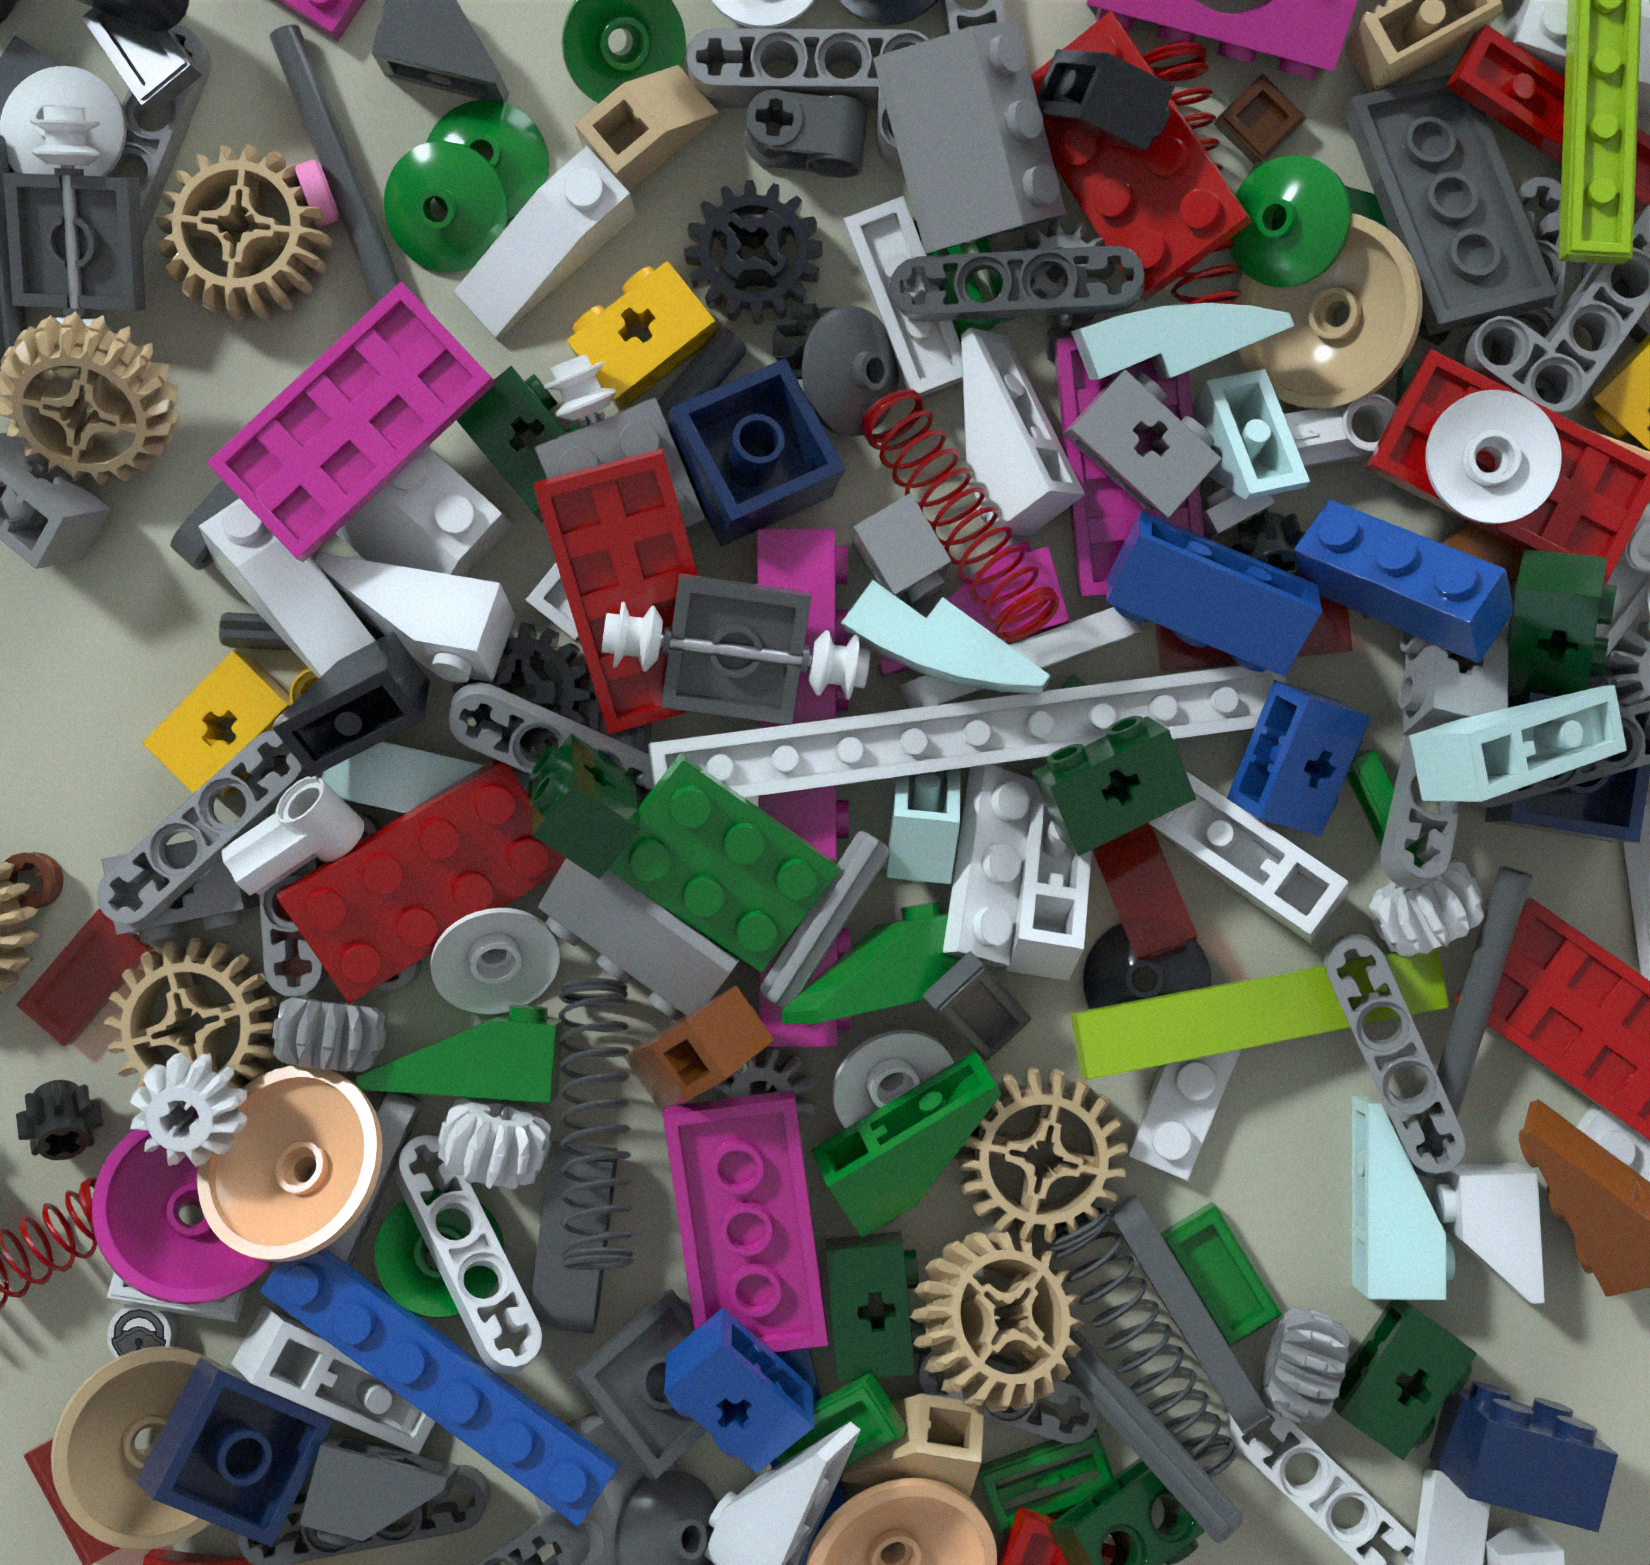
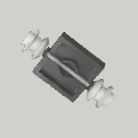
[3,106,146,369]
[601,573,870,725]

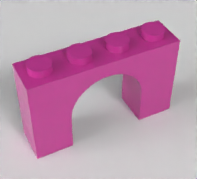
[1086,0,1358,80]

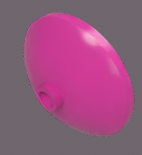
[92,1111,274,1305]

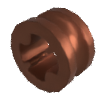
[4,852,64,909]

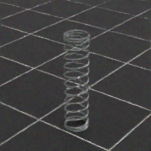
[558,978,634,1270]
[1046,1207,1238,1478]

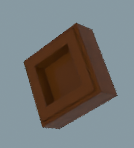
[1214,73,1307,164]

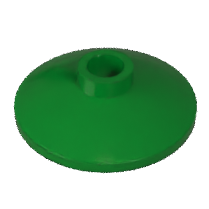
[561,0,686,104]
[426,100,549,222]
[384,141,508,272]
[1230,155,1351,288]
[374,1189,505,1319]

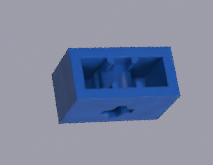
[1227,680,1370,836]
[664,1307,814,1474]

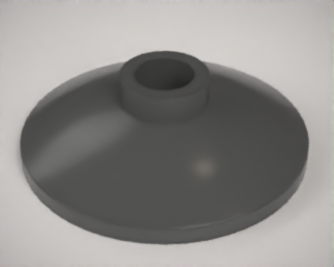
[802,306,898,436]
[615,1470,718,1565]

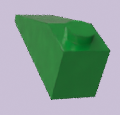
[781,902,962,1024]
[356,1005,563,1103]
[811,1051,1002,1238]

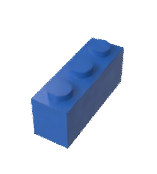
[1294,499,1514,663]
[1106,511,1322,677]

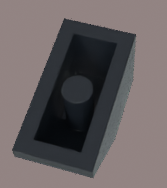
[1037,49,1175,151]
[272,631,430,778]

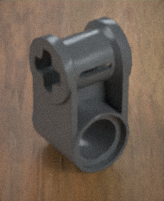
[745,89,868,178]

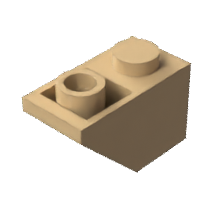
[574,65,719,192]
[841,1393,985,1498]

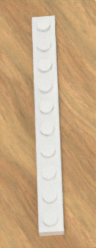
[648,665,1286,798]

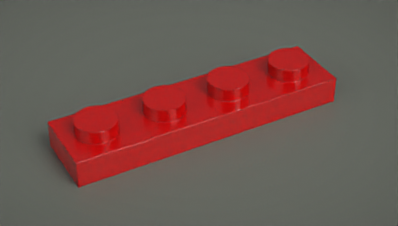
[1446,24,1650,214]

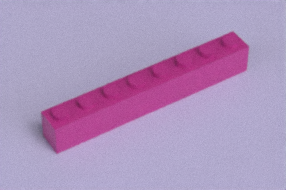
[757,529,850,1047]

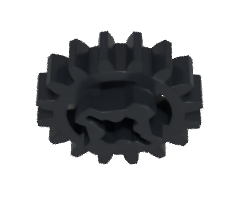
[684,180,823,325]
[452,622,595,756]

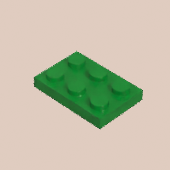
[607,753,841,973]

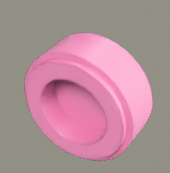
[295,159,340,228]

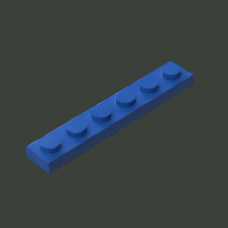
[259,1248,621,1527]

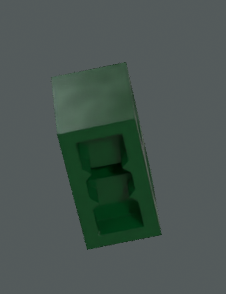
[1047,1458,1205,1565]

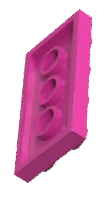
[663,1090,828,1352]

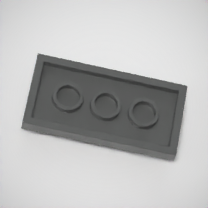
[1343,74,1558,336]

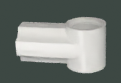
[1284,394,1396,468]
[221,776,364,896]

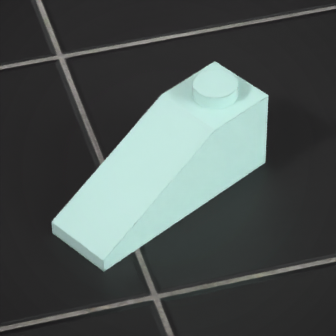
[1409,685,1627,802]
[1352,1095,1455,1300]

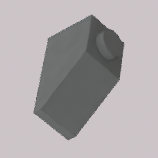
[372,0,509,103]
[299,1434,460,1546]

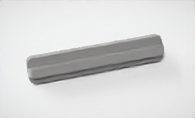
[760,831,890,1008]

